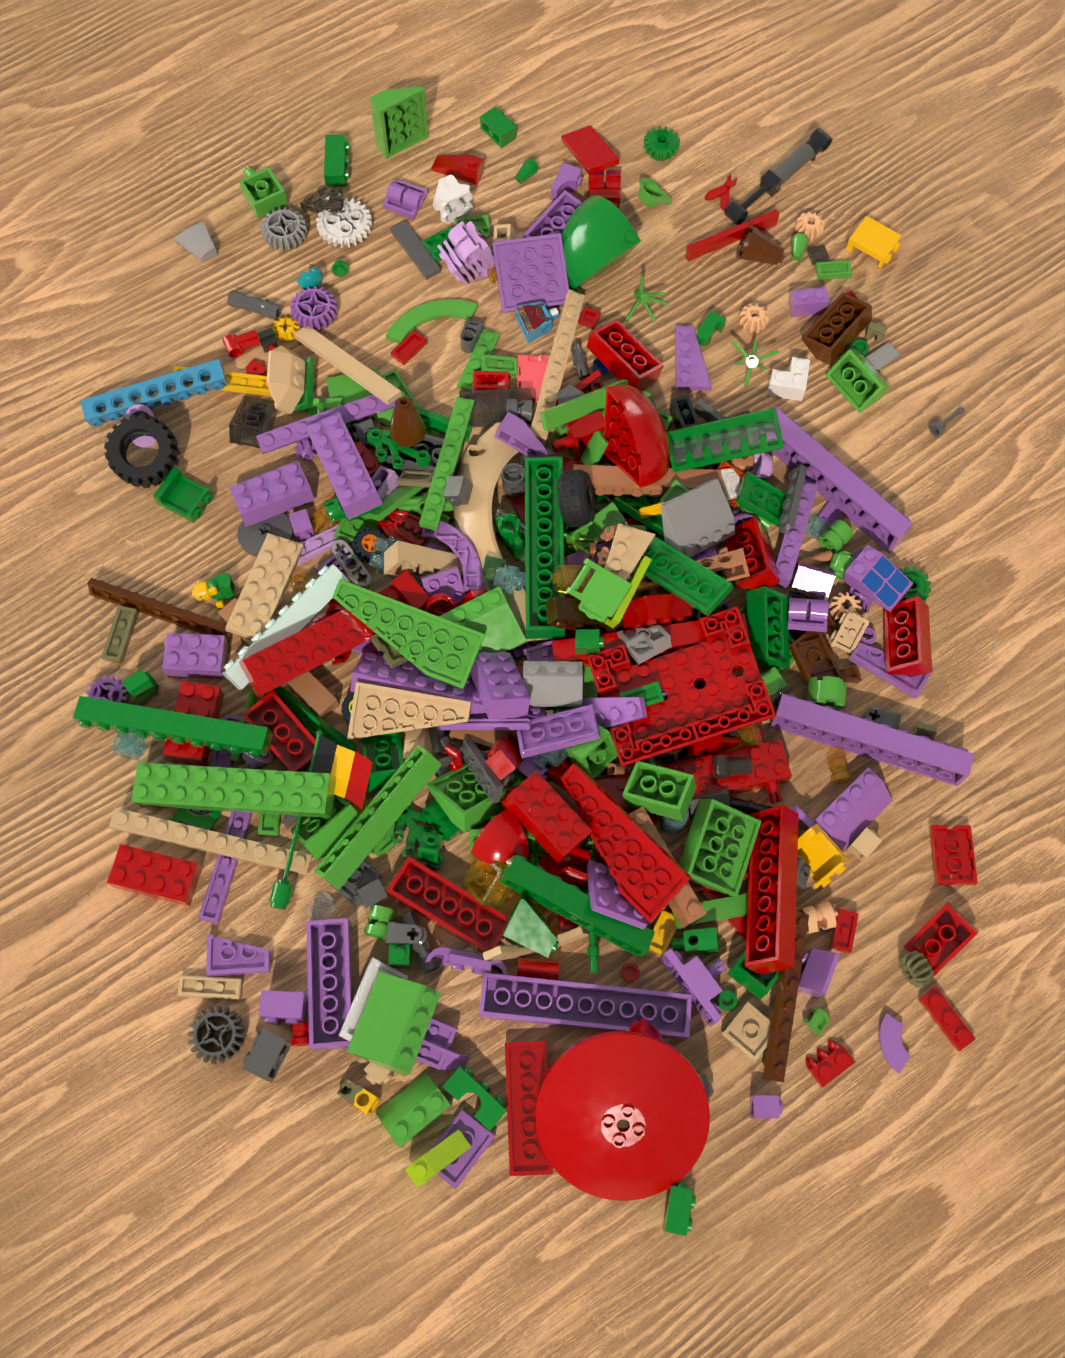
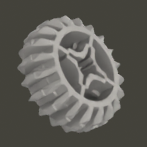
[261,206,307,251]

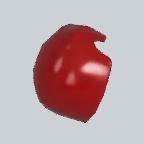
[426,593,456,617]

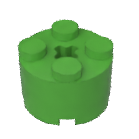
[807,676,847,711]

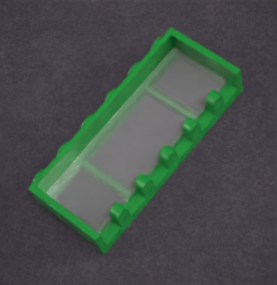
[667,408,784,473]

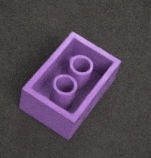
[162,633,229,679]

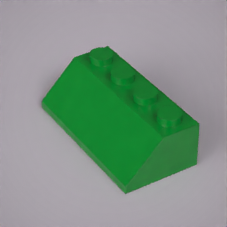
[746,586,790,668]

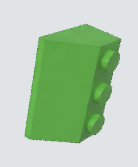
[826,349,892,413]
[290,795,359,861]
[376,1072,452,1148]

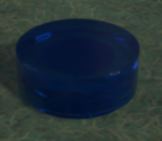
[592,358,610,376]

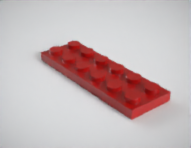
[505,1041,553,1176]

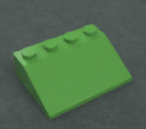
[370,87,428,159]
[439,586,527,653]
[427,763,526,833]
[679,799,761,898]
[346,971,441,1076]

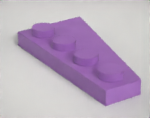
[849,643,934,699]
[574,697,647,729]

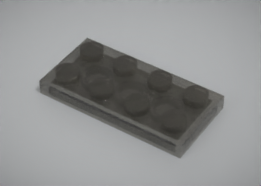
[459,388,532,428]

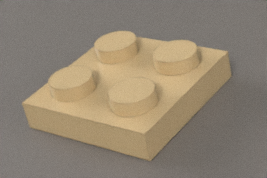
[721,1002,771,1063]

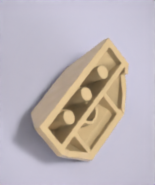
[267,345,306,415]

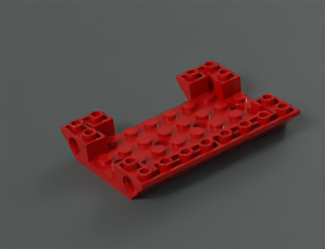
[587,606,776,767]

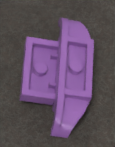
[425,947,507,975]
[416,1017,469,1070]

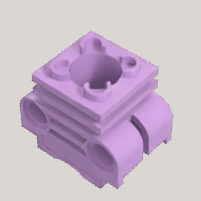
[437,221,496,286]

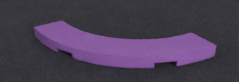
[422,521,484,592]

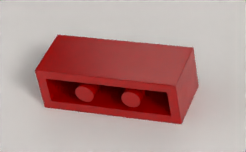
[485,736,522,780]

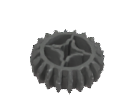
[188,1006,245,1064]

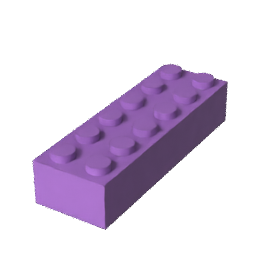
[306,412,383,520]
[306,918,353,1051]

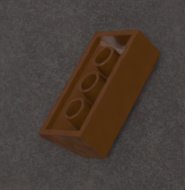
[802,292,872,366]

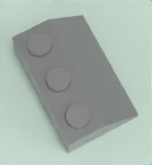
[523,661,583,707]

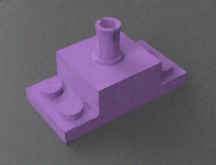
[660,949,728,1027]

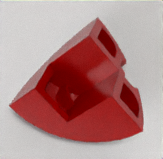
[471,810,529,864]

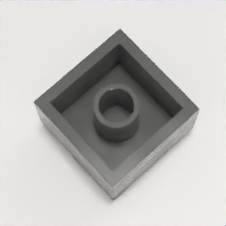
[242,1029,291,1083]

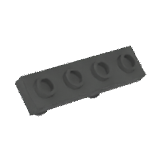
[460,738,514,803]

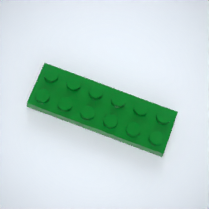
[640,531,734,616]

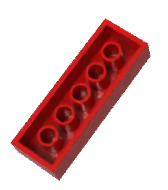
[386,857,509,954]

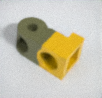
[337,1078,381,1117]

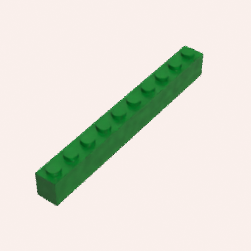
[72,696,273,757]

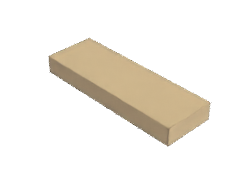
[177,975,243,1000]

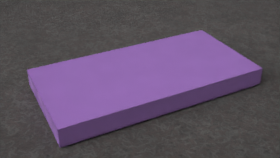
[517,704,600,758]

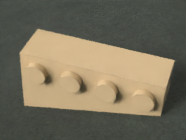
[384,540,462,578]

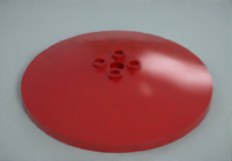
[535,1031,710,1201]

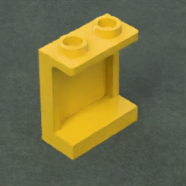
[846,216,902,268]
[797,823,850,889]

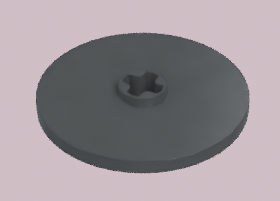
[237,513,293,557]

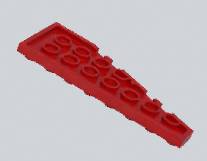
[561,763,692,923]

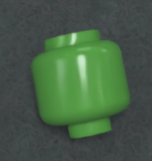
[829,551,855,580]

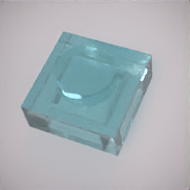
[805,516,830,540]

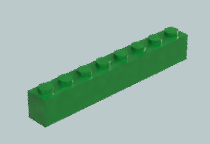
[498,855,655,957]

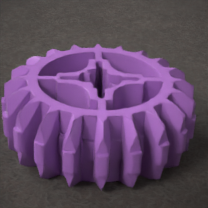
[290,286,338,331]

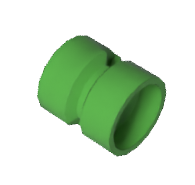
[818,520,854,555]
[364,905,397,940]

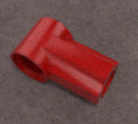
[223,330,261,358]

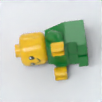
[192,573,235,608]

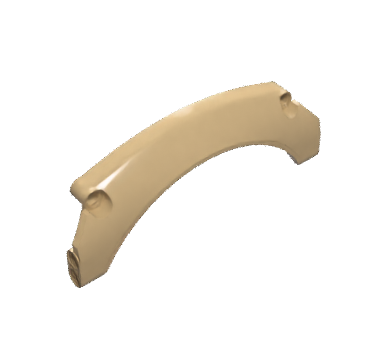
[454,422,563,645]

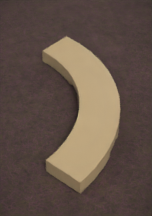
[483,926,588,961]

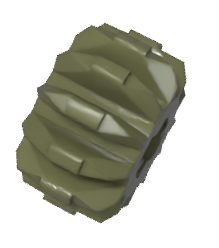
[899,950,934,988]

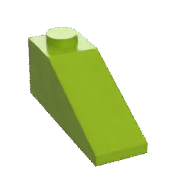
[405,1129,471,1188]

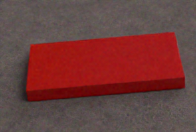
[561,125,620,175]

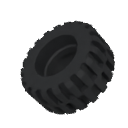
[104,414,180,488]

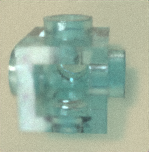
[493,565,526,594]

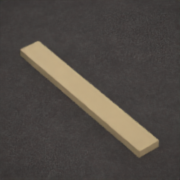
[294,325,402,405]

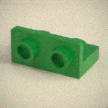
[421,227,455,263]

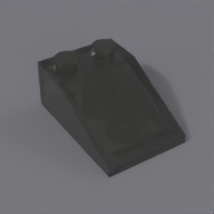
[229,396,277,448]

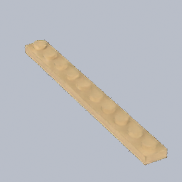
[530,289,585,443]
[109,808,312,876]

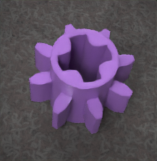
[294,439,317,461]

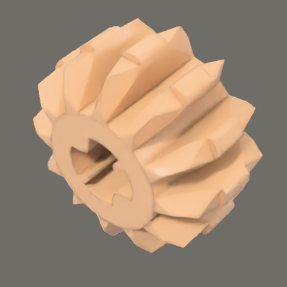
[795,211,824,242]
[739,303,769,334]
[829,592,862,621]

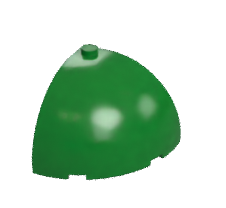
[561,195,641,291]

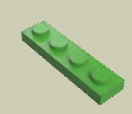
[457,329,500,394]

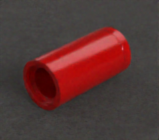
[517,957,559,981]

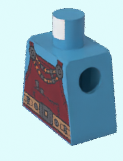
[515,302,559,343]

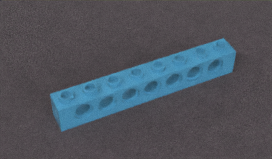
[80,359,229,426]

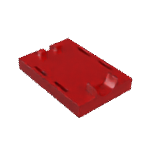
[929,825,978,886]

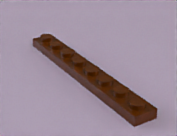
[87,578,231,641]
[763,912,809,1082]

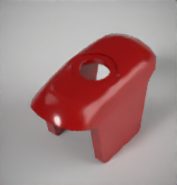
[539,847,591,890]

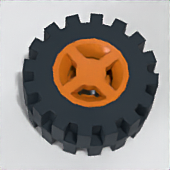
[351,527,387,564]

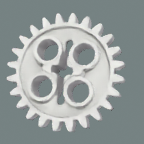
[316,197,372,248]

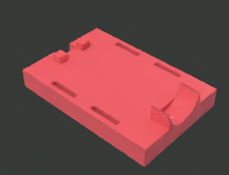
[517,354,549,402]

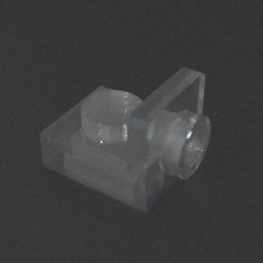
[303,891,335,921]

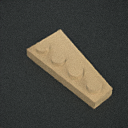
[604,523,655,581]

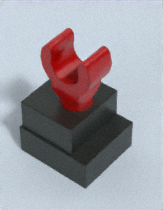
[257,328,279,353]

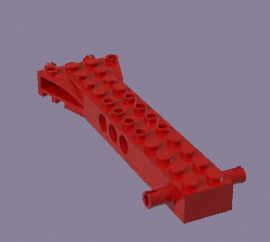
[547,726,792,843]

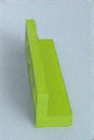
[604,556,652,629]

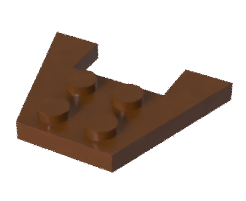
[788,613,862,683]

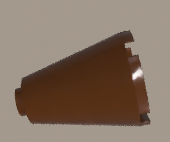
[736,224,786,265]
[389,397,426,447]

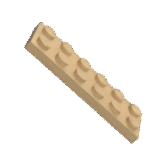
[225,533,304,639]

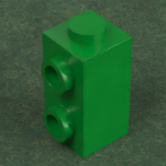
[663,1182,696,1236]

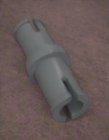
[570,343,590,380]

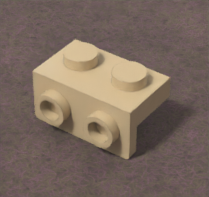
[830,610,870,654]

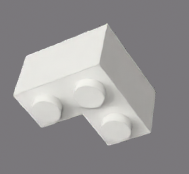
[767,357,810,401]

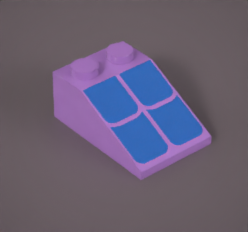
[844,545,913,612]

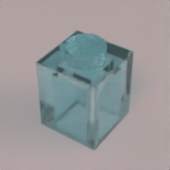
[111,733,146,761]

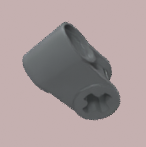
[460,317,485,353]
[861,707,901,730]
[386,922,427,945]

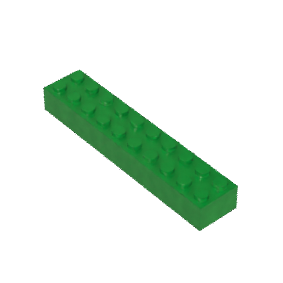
[525,457,565,639]

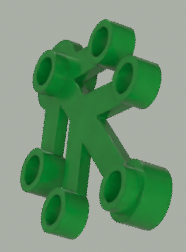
[367,428,431,469]
[391,805,445,871]

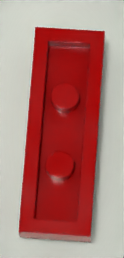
[918,987,976,1052]

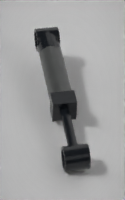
[724,128,833,225]

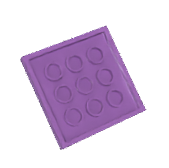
[492,233,569,313]

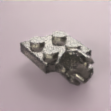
[300,185,344,214]

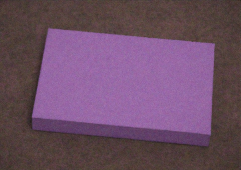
[433,1109,496,1190]

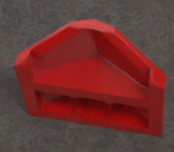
[473,371,509,406]

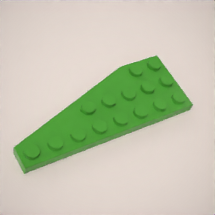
[332,579,485,690]

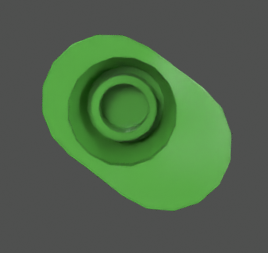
[638,178,672,208]

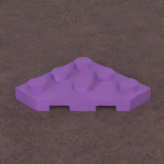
[586,860,648,929]

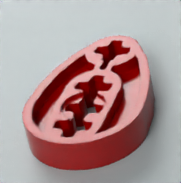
[378,510,427,546]

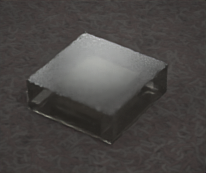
[807,245,830,265]

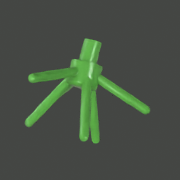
[626,276,668,322]
[731,340,779,387]
[564,521,604,555]

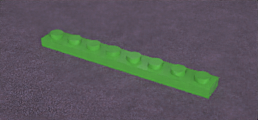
[419,397,475,531]

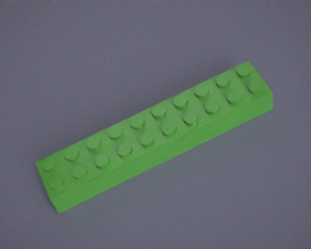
[131,763,336,818]

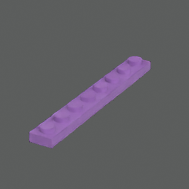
[256,395,397,454]

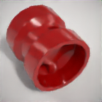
[290,1022,309,1046]

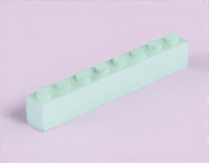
[222,564,349,690]

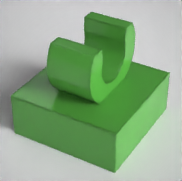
[803,1007,831,1036]

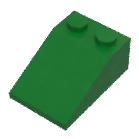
[362,732,404,792]
[727,948,779,1000]

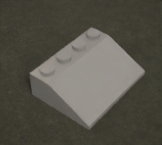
[661,478,735,558]

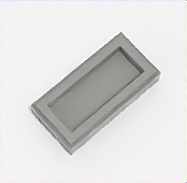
[865,342,900,371]

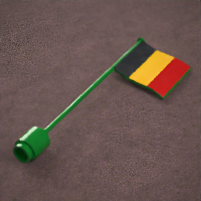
[269,730,373,910]

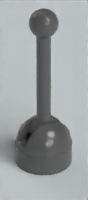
[929,407,965,437]

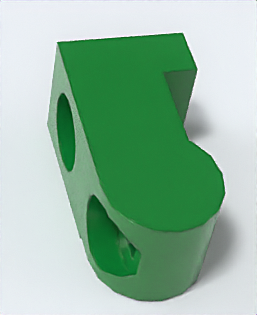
[697,311,726,346]

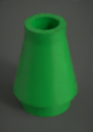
[515,158,539,184]

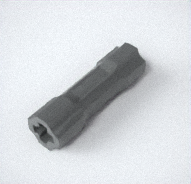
[227,290,282,320]
[399,911,440,975]

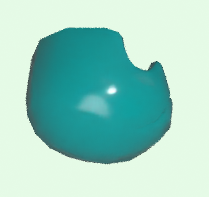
[295,267,323,290]

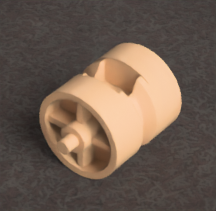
[800,902,838,934]

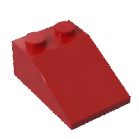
[903,902,979,976]

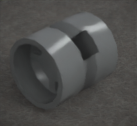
[506,398,532,424]
[501,463,525,497]

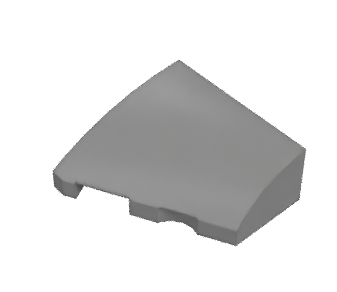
[174,222,218,262]
[617,625,672,664]

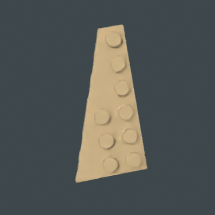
[347,682,472,740]

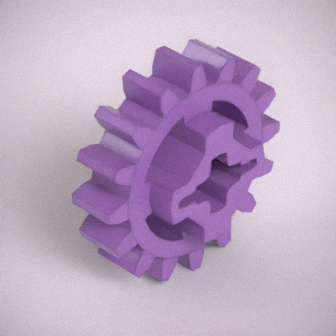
[85,675,129,703]

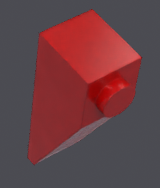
[431,154,483,185]

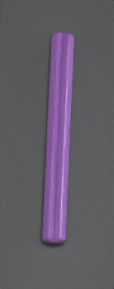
[439,718,532,730]

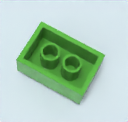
[622,761,697,822]

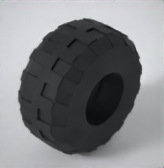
[557,470,595,528]

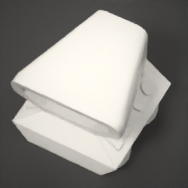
[433,175,473,224]

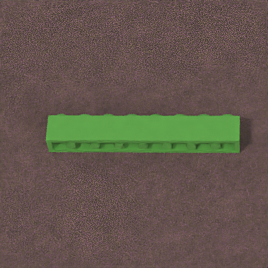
[314,745,442,890]

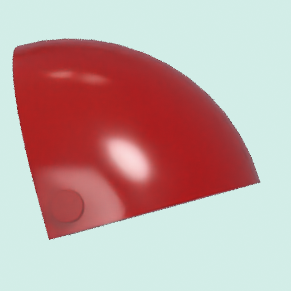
[603,385,670,488]

